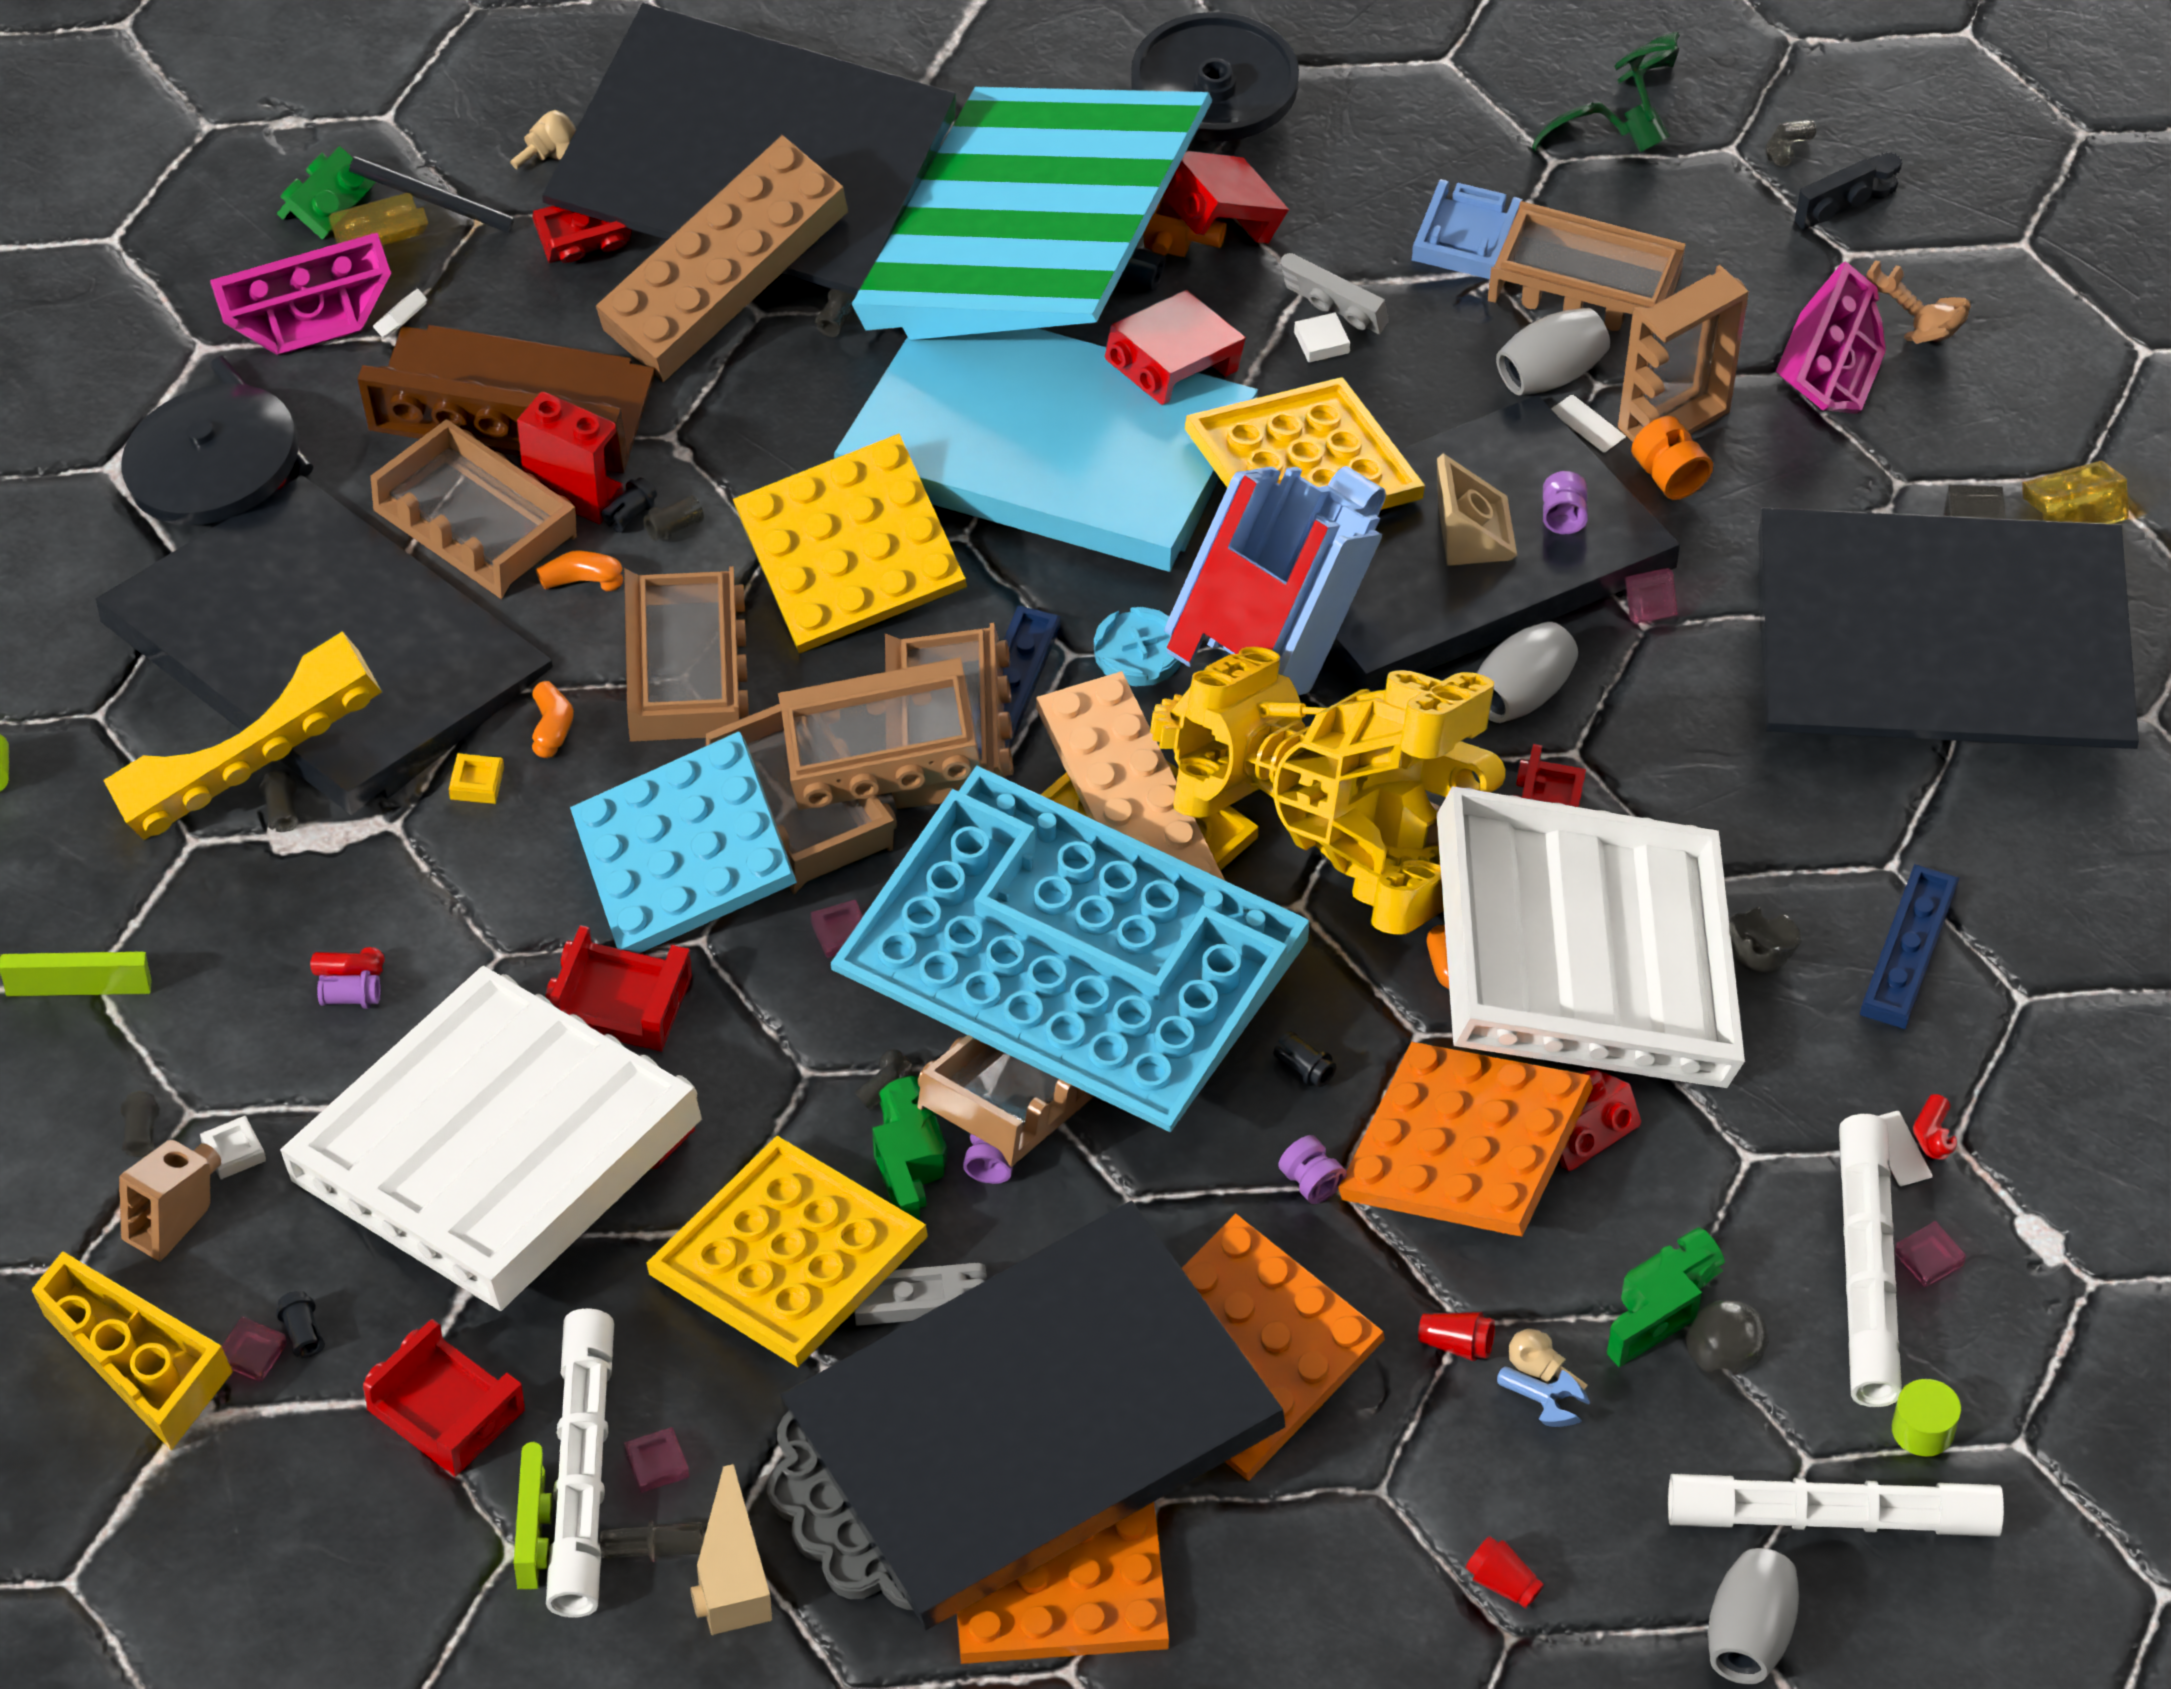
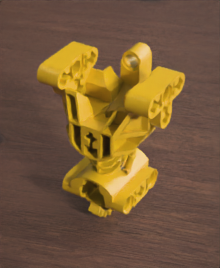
[1150,647,1505,934]

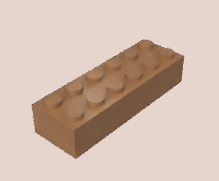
[596,135,848,382]

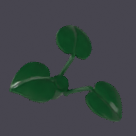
[1532,31,1680,153]

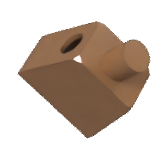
[119,1140,221,1262]

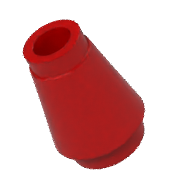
[1418,1312,1495,1362]
[1465,1536,1545,1609]

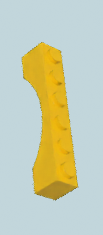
[104,631,382,840]

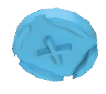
[1094,607,1181,687]

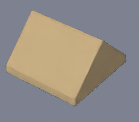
[1437,453,1517,566]

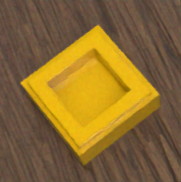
[449,753,504,804]

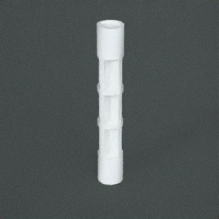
[1839,1114,1902,1407]
[546,1309,614,1617]
[1668,1474,2003,1537]

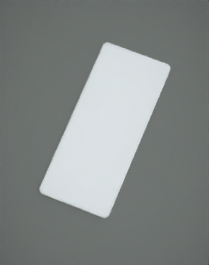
[1551,395,1626,452]
[1879,1111,1932,1186]

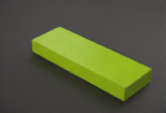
[0,952,152,996]

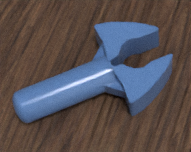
[1497,1366,1590,1427]

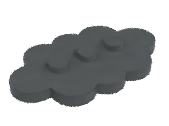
[767,1411,913,1610]

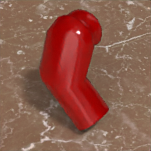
[310,947,385,976]
[1913,1094,1957,1160]

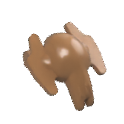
[1866,260,1971,344]

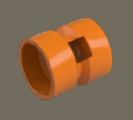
[1631,416,1713,500]

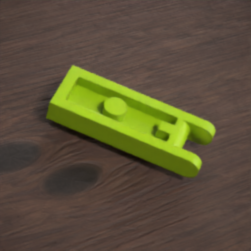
[514,1442,553,1589]

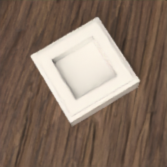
[373,288,427,338]
[1294,312,1350,363]
[200,1116,266,1180]

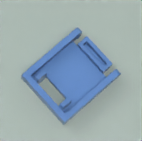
[1412,179,1523,279]

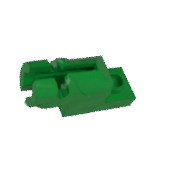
[872,1076,948,1221]
[1607,1227,1725,1368]

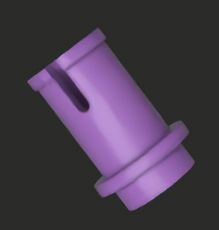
[317,970,381,1009]

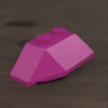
[210,232,391,355]
[1776,261,1886,414]

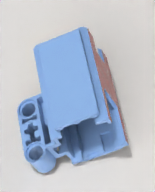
[1164,466,1386,695]

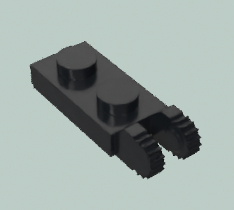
[1794,152,1902,230]

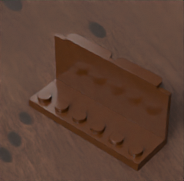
[357,325,655,473]

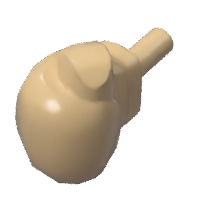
[510,110,576,169]
[1509,1328,1588,1390]

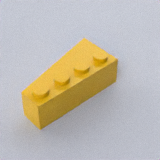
[31,1251,233,1451]

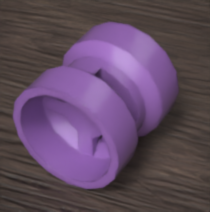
[1543,471,1588,534]
[963,1134,1013,1184]
[1279,1135,1347,1204]

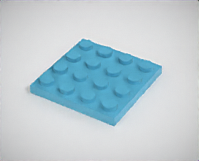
[570,731,797,954]

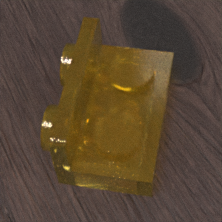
[329,193,428,245]
[2022,460,2129,524]

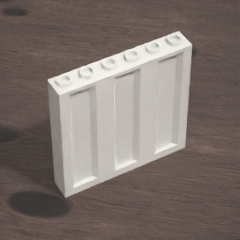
[1437,786,1745,1088]
[280,966,702,1311]

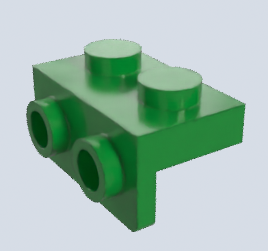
[277,146,376,240]

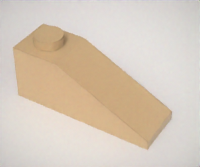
[690,1464,772,1635]

